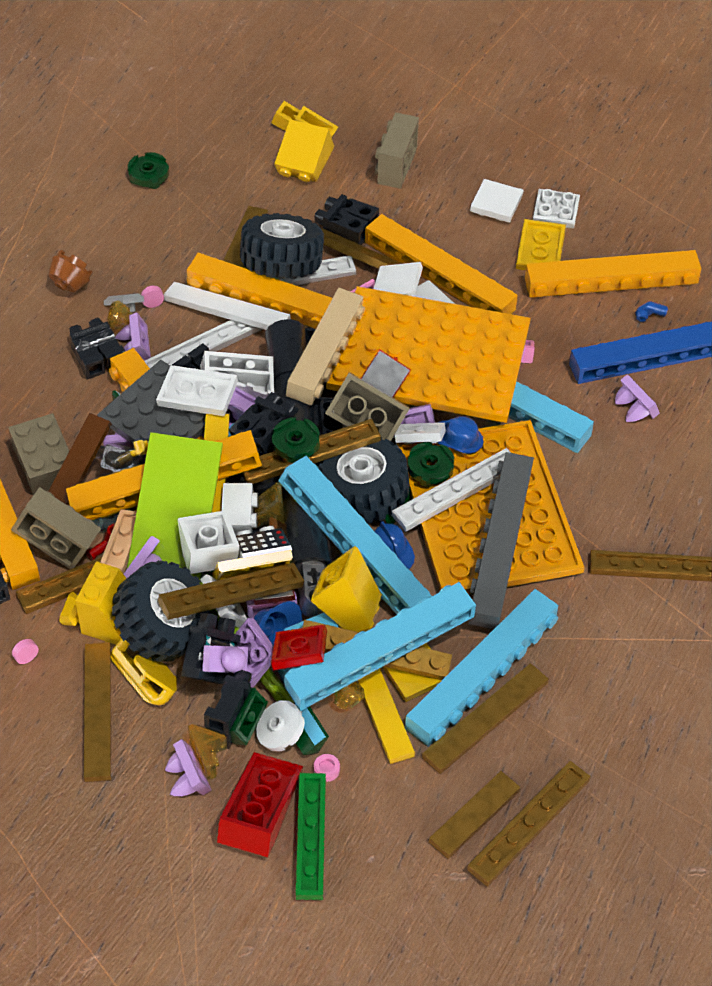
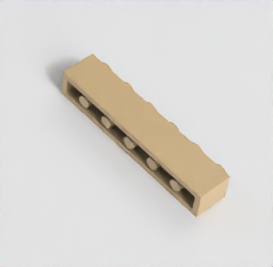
[286,288,365,406]

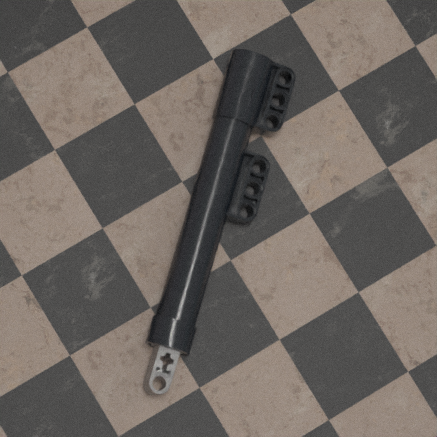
[265,319,343,618]

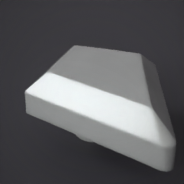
[104,293,144,312]

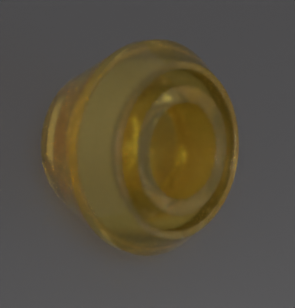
[107,300,133,330]
[331,682,365,710]

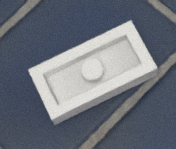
[395,422,446,444]

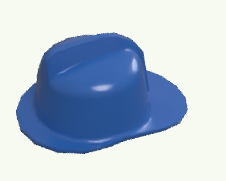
[437,416,484,453]
[374,521,415,569]
[254,601,302,646]

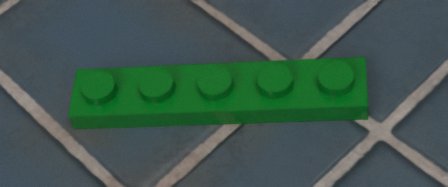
[296,773,326,900]

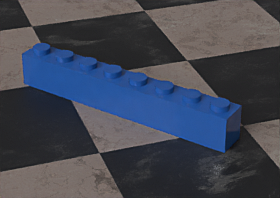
[569,321,712,384]

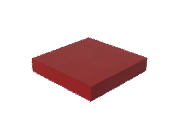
[271,624,327,670]

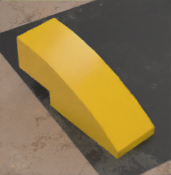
[271,101,338,138]

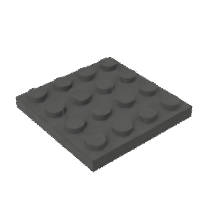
[97,360,229,443]

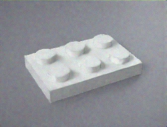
[156,365,238,416]

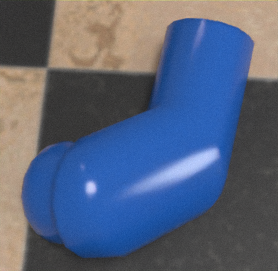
[635,301,668,322]

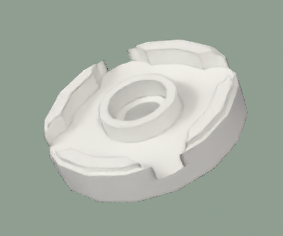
[256,701,305,752]

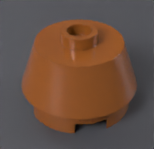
[48,250,93,292]

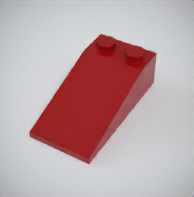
[217,752,303,857]

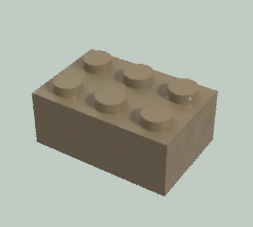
[375,112,419,189]
[325,372,410,441]
[8,413,69,495]
[11,487,101,569]

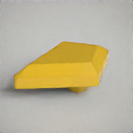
[59,592,79,626]

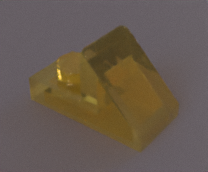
[253,482,285,529]
[188,724,227,781]

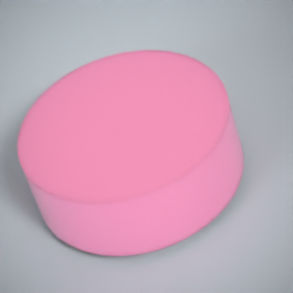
[141,286,164,308]
[12,639,39,664]
[314,754,340,782]

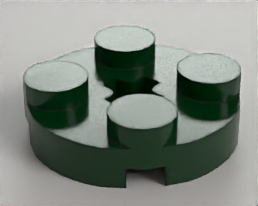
[127,152,169,189]
[272,418,320,463]
[407,442,454,487]

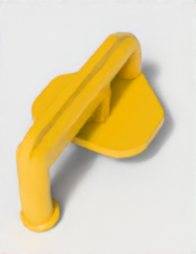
[111,638,177,706]

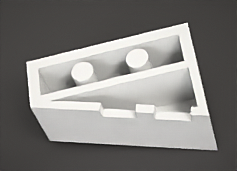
[200,351,274,399]

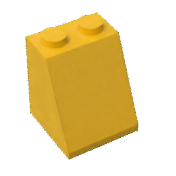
[275,119,334,182]
[311,546,382,632]
[75,561,126,645]

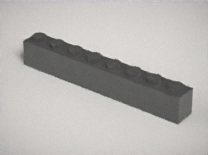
[469,452,534,629]

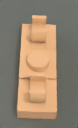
[101,510,137,574]

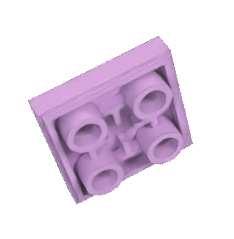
[234,618,274,687]

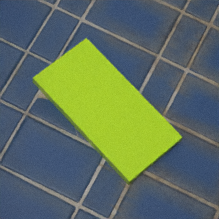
[127,432,223,584]

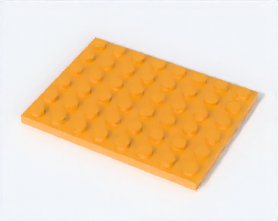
[326,286,531,423]
[396,420,585,594]

